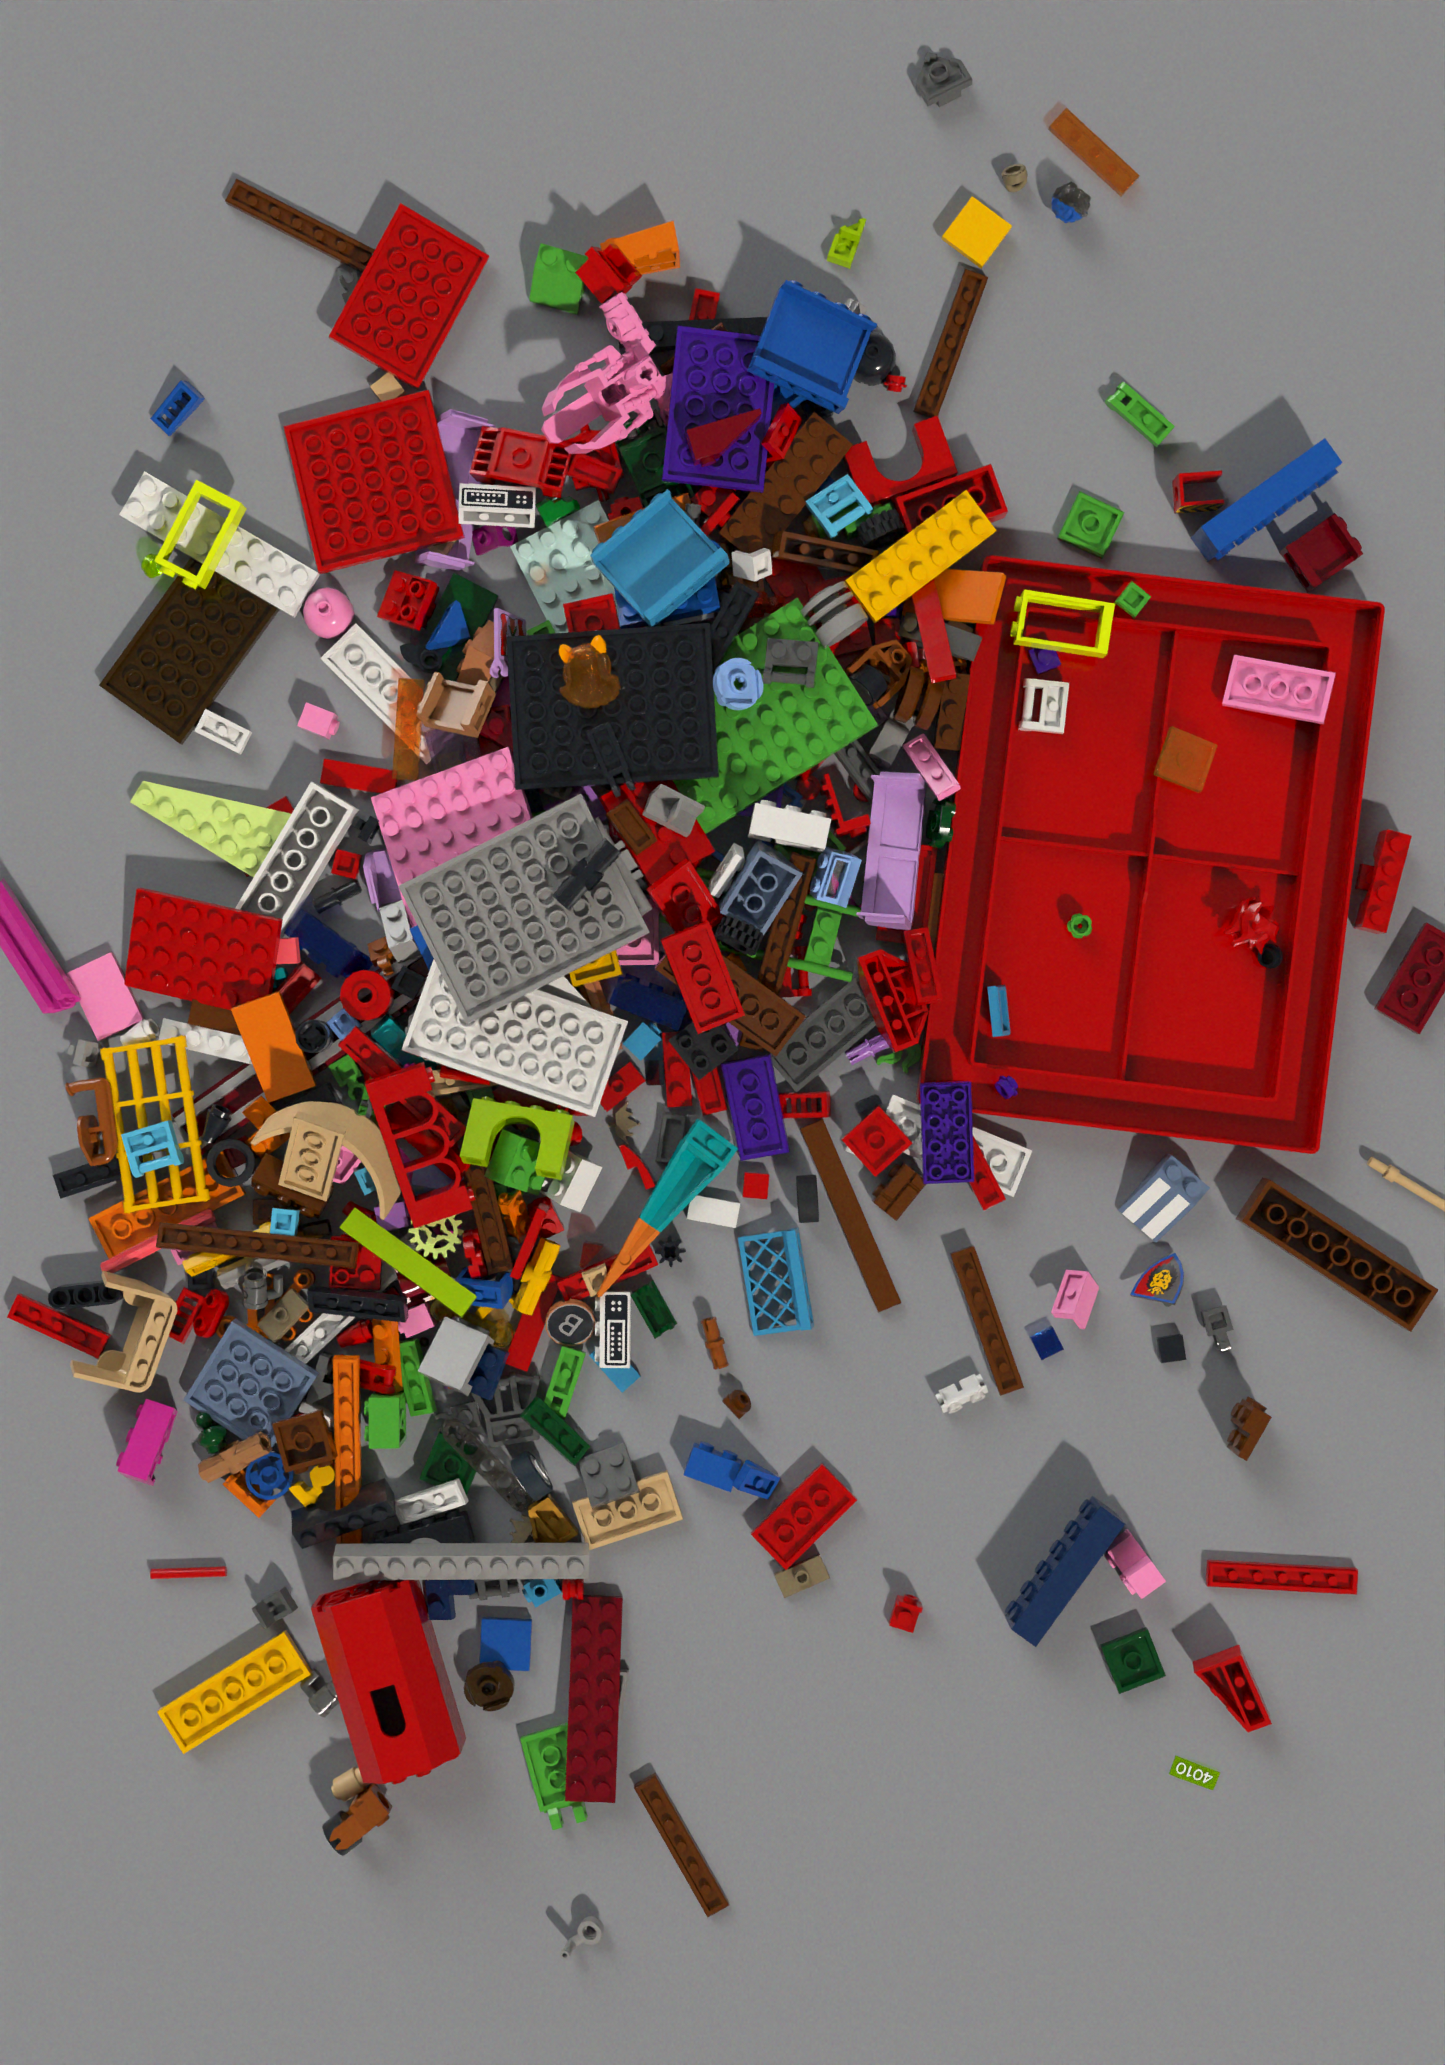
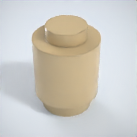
[331,1767,370,1802]

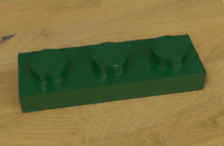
[520,1397,591,1466]

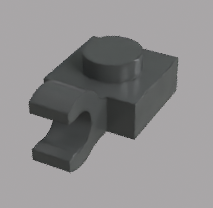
[1201,1305,1233,1352]

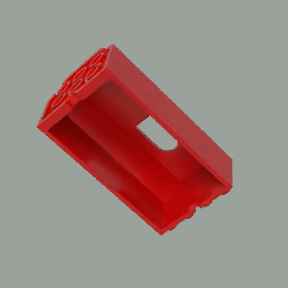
[311,1580,466,1784]

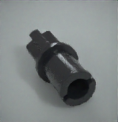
[312,880,362,914]

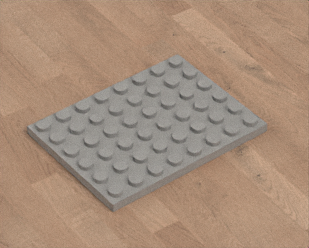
[398,794,650,1024]

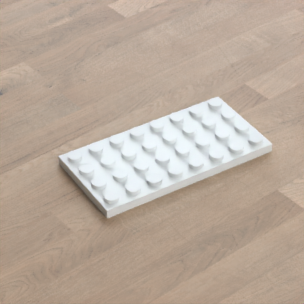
[401,960,628,1117]

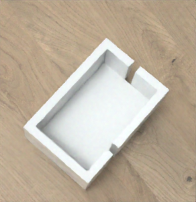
[748,800,831,853]

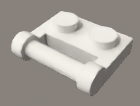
[1018,678,1069,734]

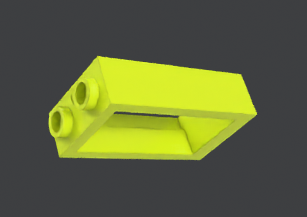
[154,480,247,590]
[1010,590,1115,658]

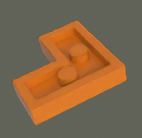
[242,1096,290,1160]

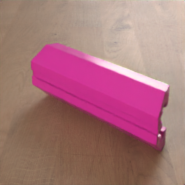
[0,878,81,1013]

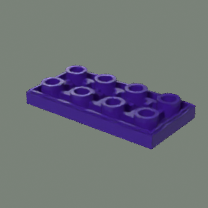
[920,1081,974,1184]

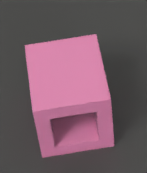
[297,702,340,740]
[398,1301,437,1338]

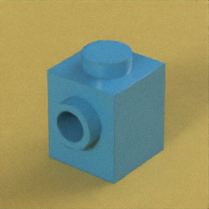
[522,1579,562,1608]

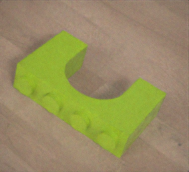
[460,1097,574,1180]

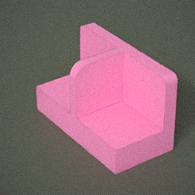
[1051,1270,1099,1329]

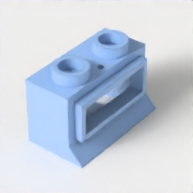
[810,847,862,908]

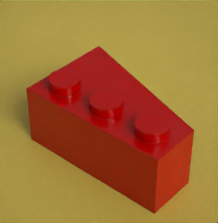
[1192,1645,1272,1733]

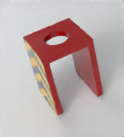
[1172,470,1225,514]

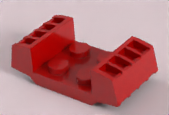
[469,426,572,498]

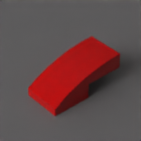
[619,1143,656,1190]

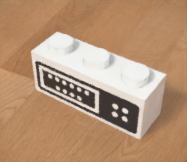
[459,483,536,528]
[595,1290,631,1368]

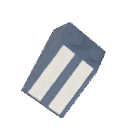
[1118,1154,1210,1243]

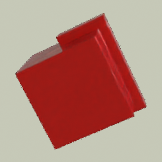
[575,244,642,304]

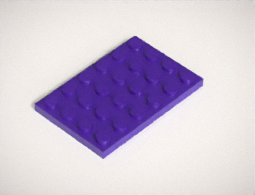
[662,326,774,493]

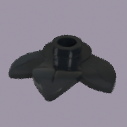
[400,627,449,673]

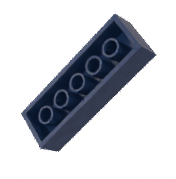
[1005,1496,1125,1647]

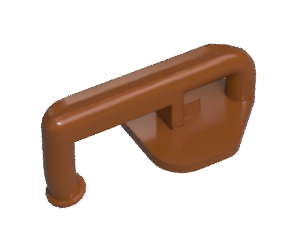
[65,1077,118,1166]

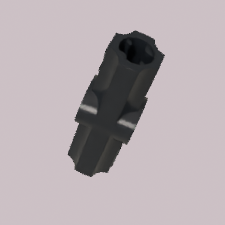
[552,838,622,911]

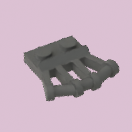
[470,1372,541,1448]

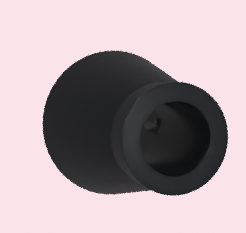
[201,1104,232,1144]

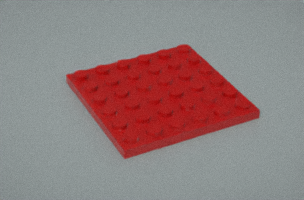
[283,390,465,574]

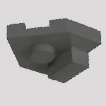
[916,52,972,107]

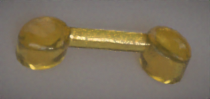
[430,1299,514,1348]

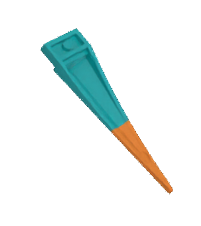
[597,1119,738,1297]

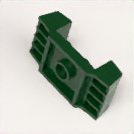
[615,409,694,508]

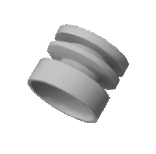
[800,581,868,648]

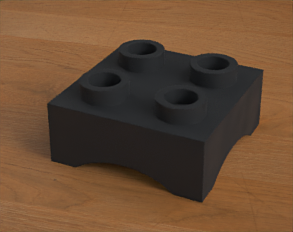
[668,1022,739,1080]

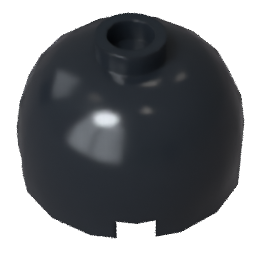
[854,332,896,386]

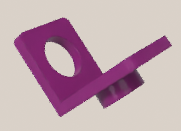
[472,525,519,555]

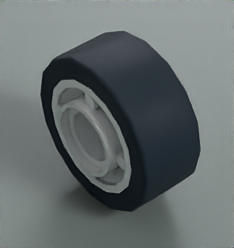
[511,1451,553,1501]

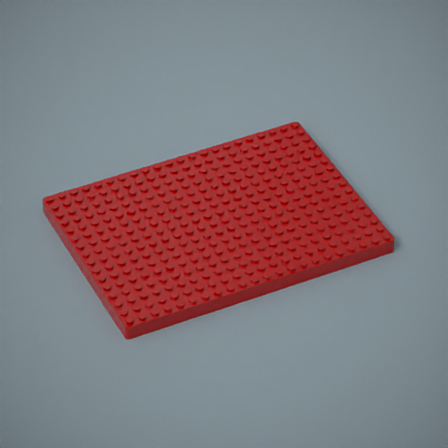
[916,555,1385,1154]

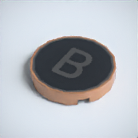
[545,1299,595,1346]

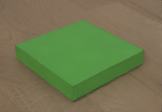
[1057,491,1125,559]

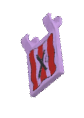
[490,608,526,678]

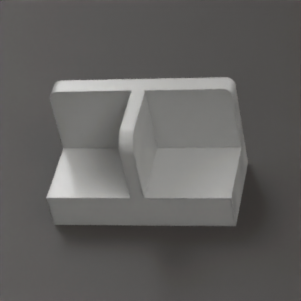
[642,784,705,837]

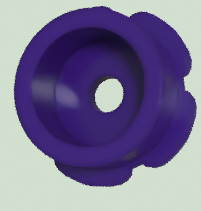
[995,1076,1018,1099]

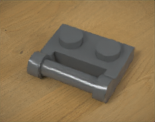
[763,638,819,688]

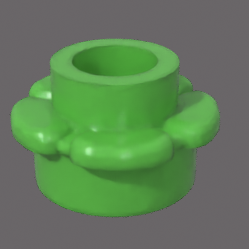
[1067,913,1092,938]

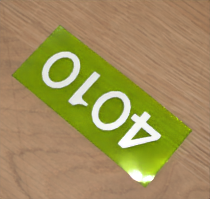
[1169,1756,1220,1790]

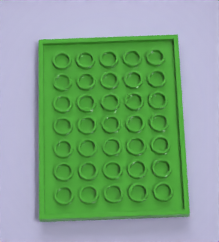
[673,597,878,834]

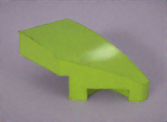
[827,218,866,269]

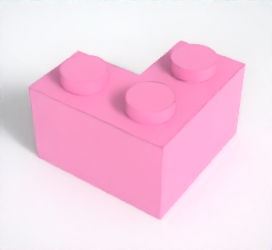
[1104,1529,1166,1599]

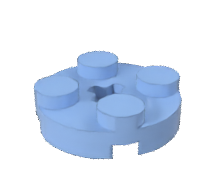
[713,658,763,710]

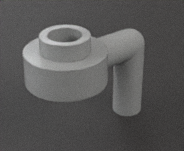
[560,1916,604,1960]

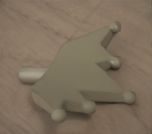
[608,1101,640,1146]
[509,1514,533,1543]

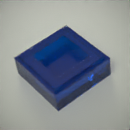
[1030,1326,1064,1360]

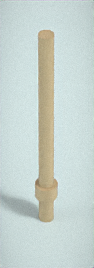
[1367,1157,1445,1212]

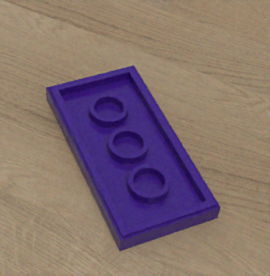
[721,1054,790,1161]

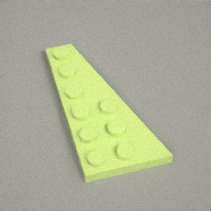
[130,781,291,878]

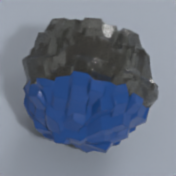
[1051,181,1091,223]

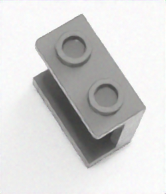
[418,1316,494,1396]

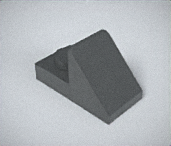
[306,1351,334,1404]

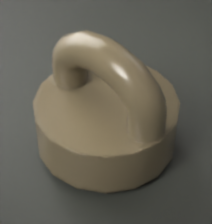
[1002,164,1028,193]

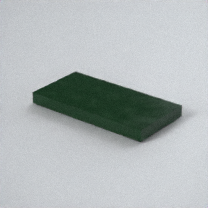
[411,573,499,682]

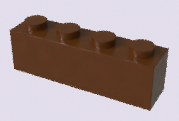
[771,531,879,574]

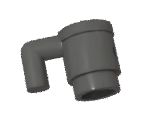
[243,1272,284,1310]
[300,1669,339,1718]

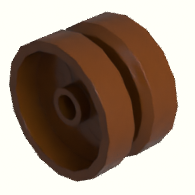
[893,666,945,730]

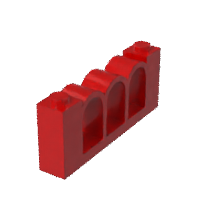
[365,1062,476,1229]

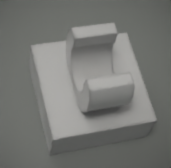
[67,1039,102,1068]

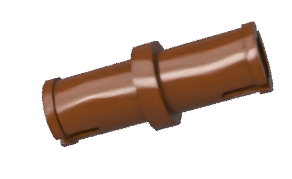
[701,1317,729,1369]

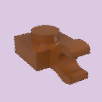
[367,936,395,976]

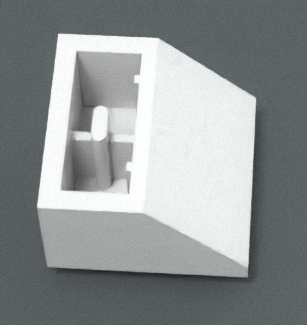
[540,1150,603,1212]

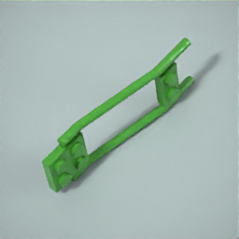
[658,867,861,982]

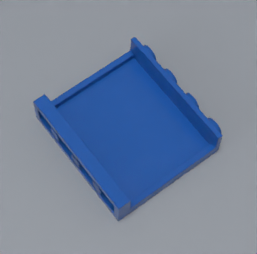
[747,280,877,414]

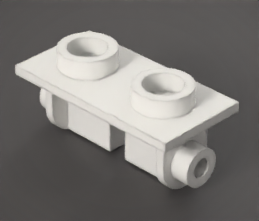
[935,1374,988,1413]

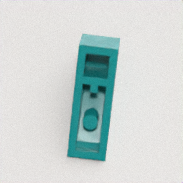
[370,1012,439,1071]

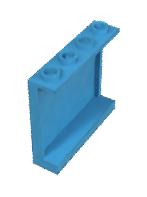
[590,489,729,627]

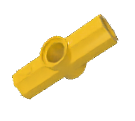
[512,1237,561,1316]

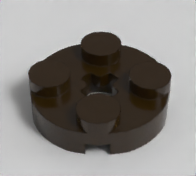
[464,1661,515,1711]

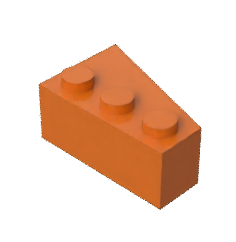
[600,220,680,275]

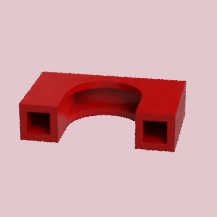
[843,415,958,507]

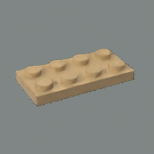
[278,1111,347,1201]
[572,1470,683,1550]

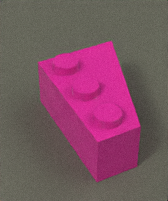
[116,1399,178,1486]

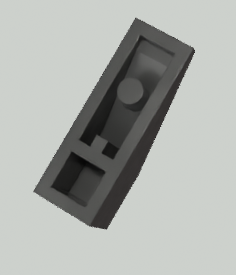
[897,612,982,661]

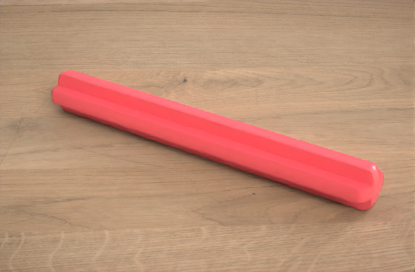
[100,1208,216,1273]

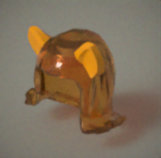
[559,635,621,708]

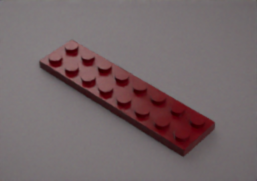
[565,1595,623,1803]

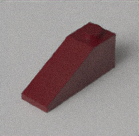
[685,408,762,467]

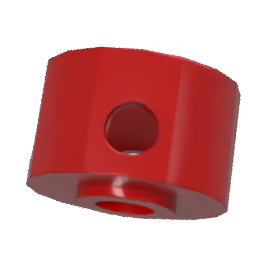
[340,970,395,1021]

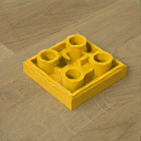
[942,196,1012,269]

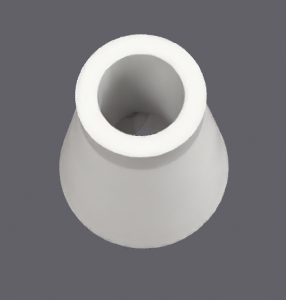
[120,1019,160,1046]

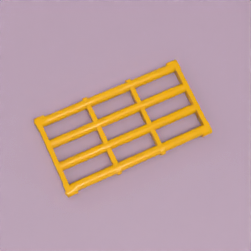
[100,1035,210,1214]

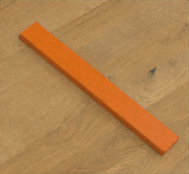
[333,1355,363,1544]

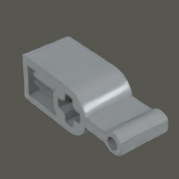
[868,707,915,771]

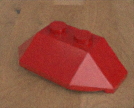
[857,949,929,1053]

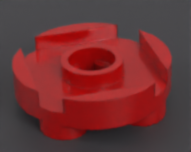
[463,1228,489,1279]

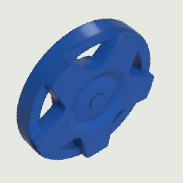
[245,1452,293,1500]

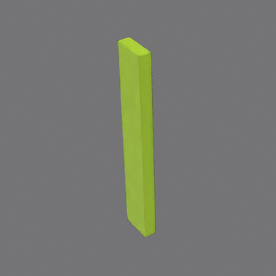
[339,1208,477,1318]

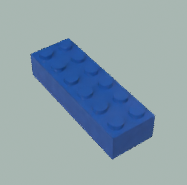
[1191,438,1343,562]

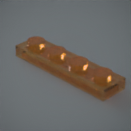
[392,678,425,781]

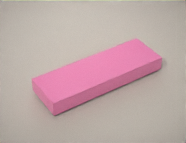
[902,733,961,801]

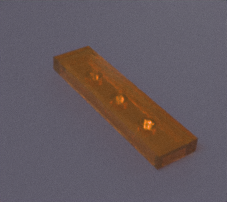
[1048,108,1140,197]

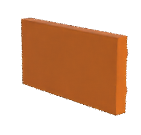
[902,569,1006,624]
[231,991,316,1103]

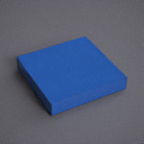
[480,1617,532,1671]

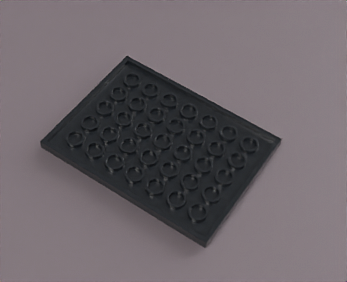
[507,623,719,790]

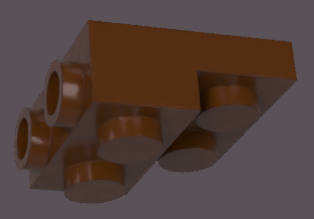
[1227,1397,1272,1461]
[272,1409,338,1474]

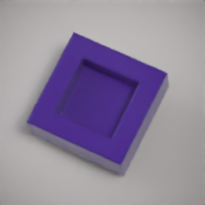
[1027,648,1061,675]

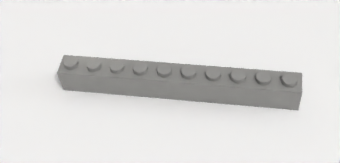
[333,1543,589,1580]

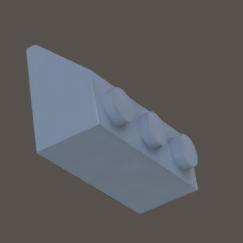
[719,840,803,936]

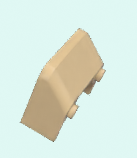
[70,1271,177,1392]

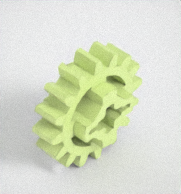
[408,1214,464,1260]

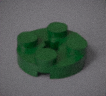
[926,798,956,848]

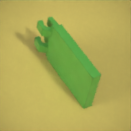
[520,1723,588,1830]

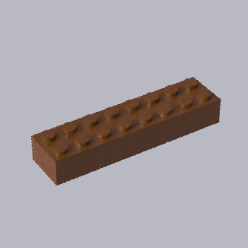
[1235,1177,1438,1332]

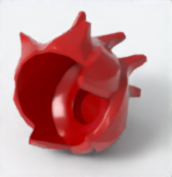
[1223,897,1280,955]

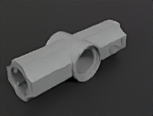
[217,1257,288,1290]

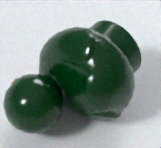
[195,1412,227,1454]

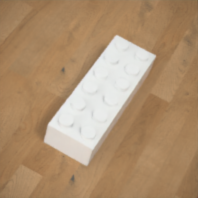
[235,782,359,938]

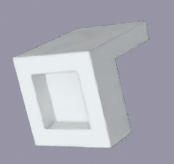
[732,548,772,581]

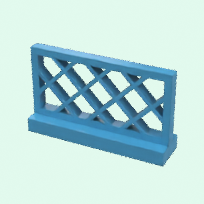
[738,1227,814,1336]

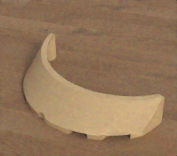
[251,1101,401,1220]

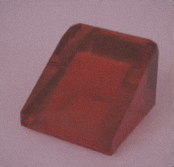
[579,1240,604,1268]

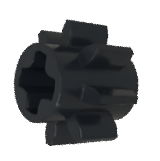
[655,1235,686,1267]

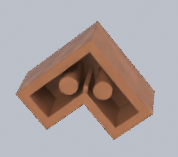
[457,620,494,686]

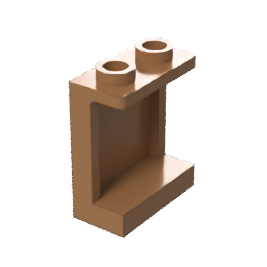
[416,672,496,738]

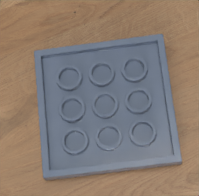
[183,1318,319,1455]

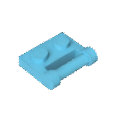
[806,474,873,539]
[121,1120,184,1178]

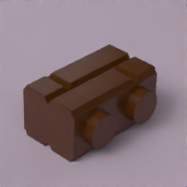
[872,1162,926,1221]

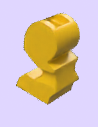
[288,1462,335,1507]

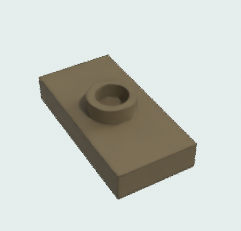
[257,1288,309,1343]
[774,1553,830,1598]

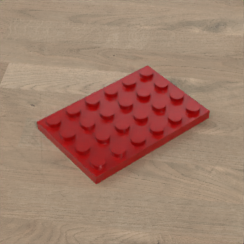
[329,203,489,390]
[124,887,283,1010]

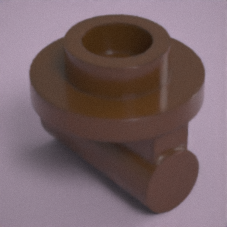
[722,1390,751,1419]

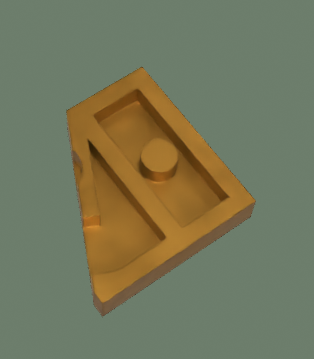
[528,1493,578,1543]

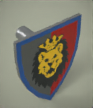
[1130,1253,1184,1307]

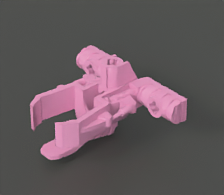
[541,292,673,454]

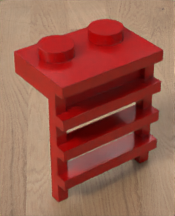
[820,773,871,838]

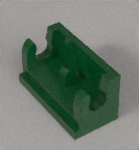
[631,1280,677,1339]

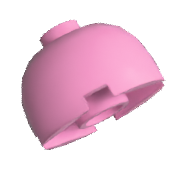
[303,587,354,639]

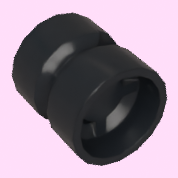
[295,1020,334,1053]

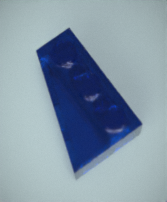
[284,909,373,978]
[609,973,688,1031]

